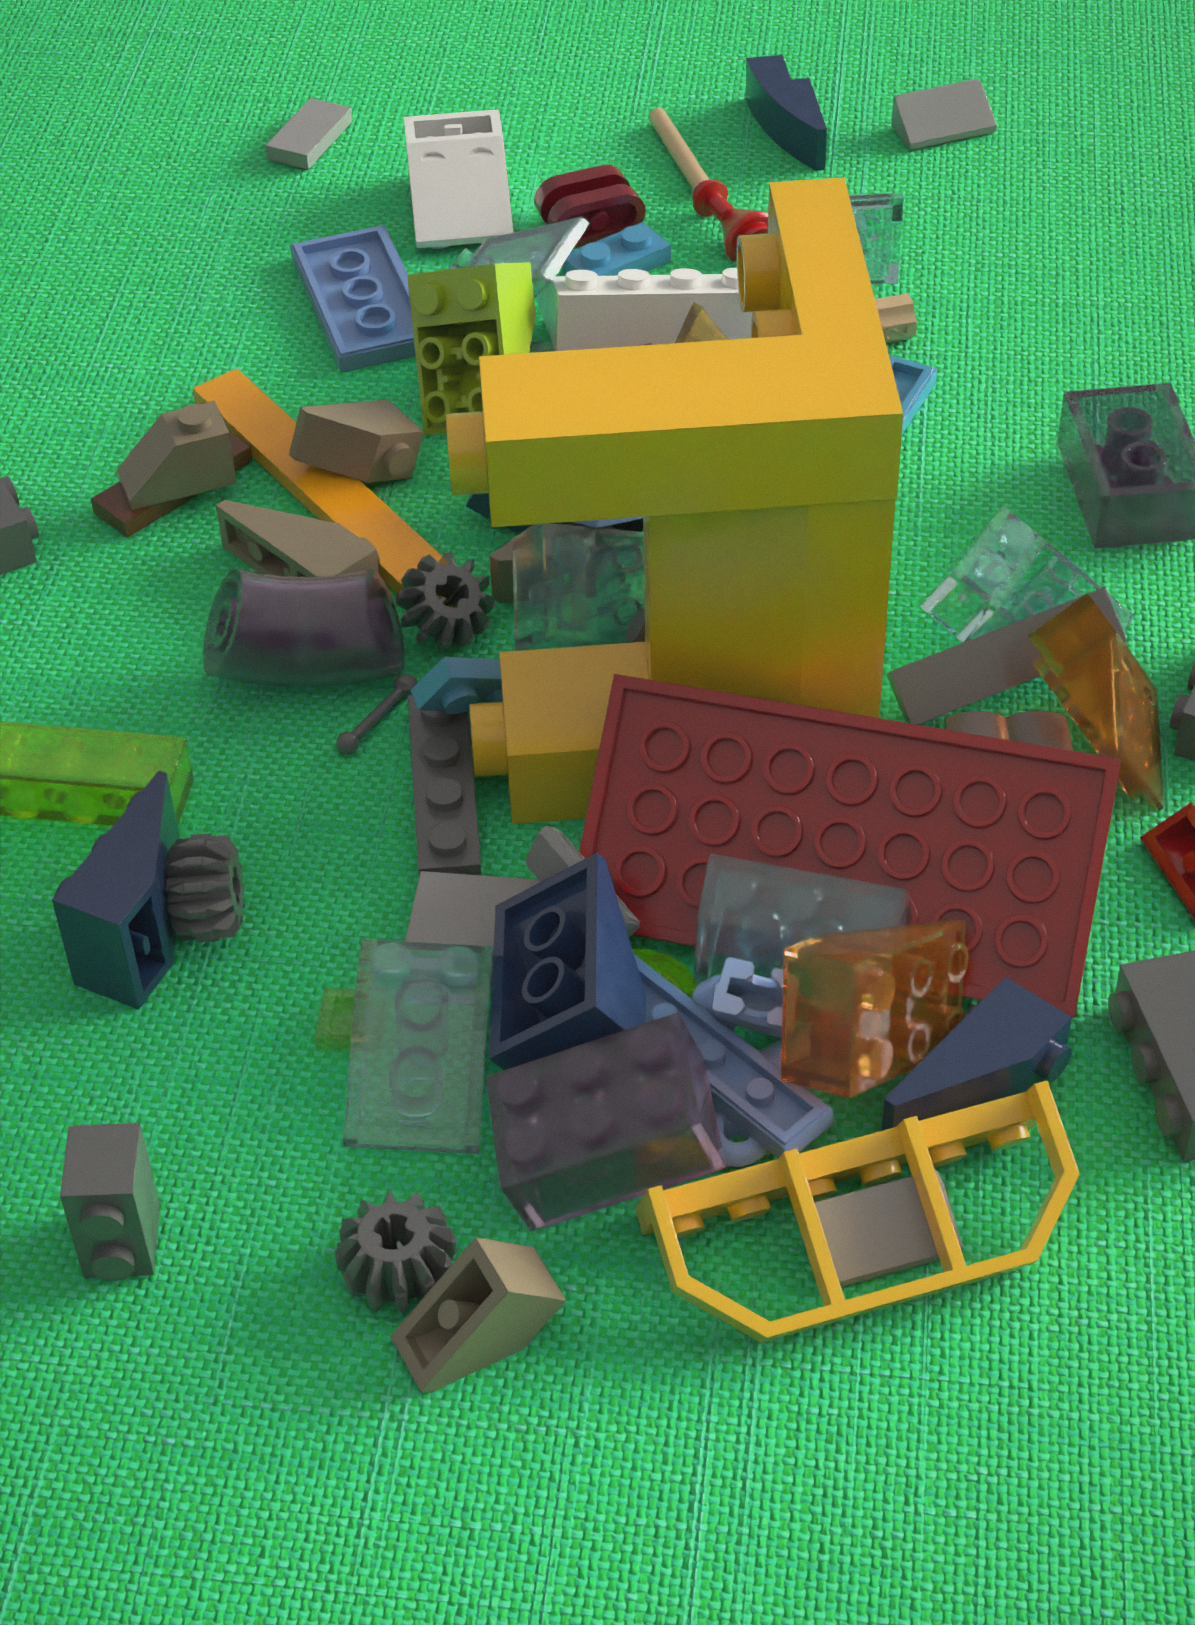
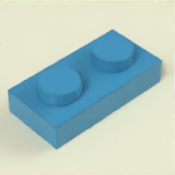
[562,222,671,276]
[410,657,503,714]

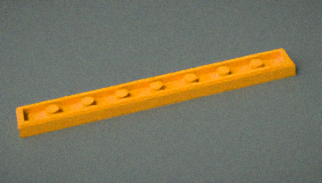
[193,368,453,608]

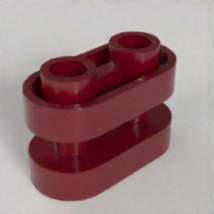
[534,165,646,248]

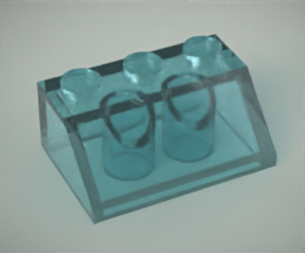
[693,854,910,1026]

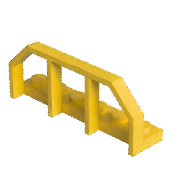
[635,1081,1080,1343]

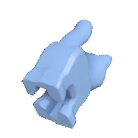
[692,957,805,1038]

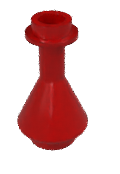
[692,180,768,262]

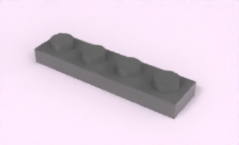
[408,695,482,875]

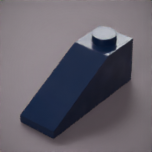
[881,977,1072,1131]

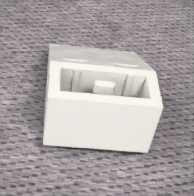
[404,109,514,249]

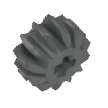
[395,551,496,652]
[164,833,245,943]
[335,1189,457,1315]

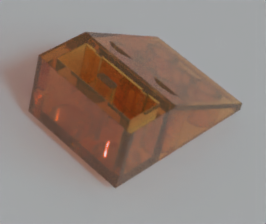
[1027,593,1164,812]
[781,919,969,1098]

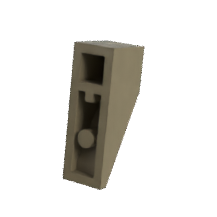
[216,500,381,624]

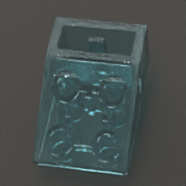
[920,505,1135,688]
[512,523,645,651]

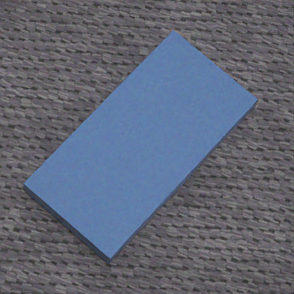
[290,225,416,372]

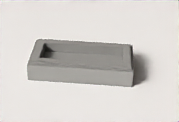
[266,98,352,170]

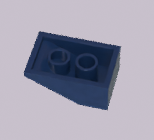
[488,853,646,1098]

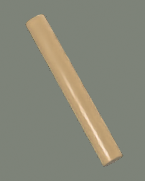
[649,108,709,190]

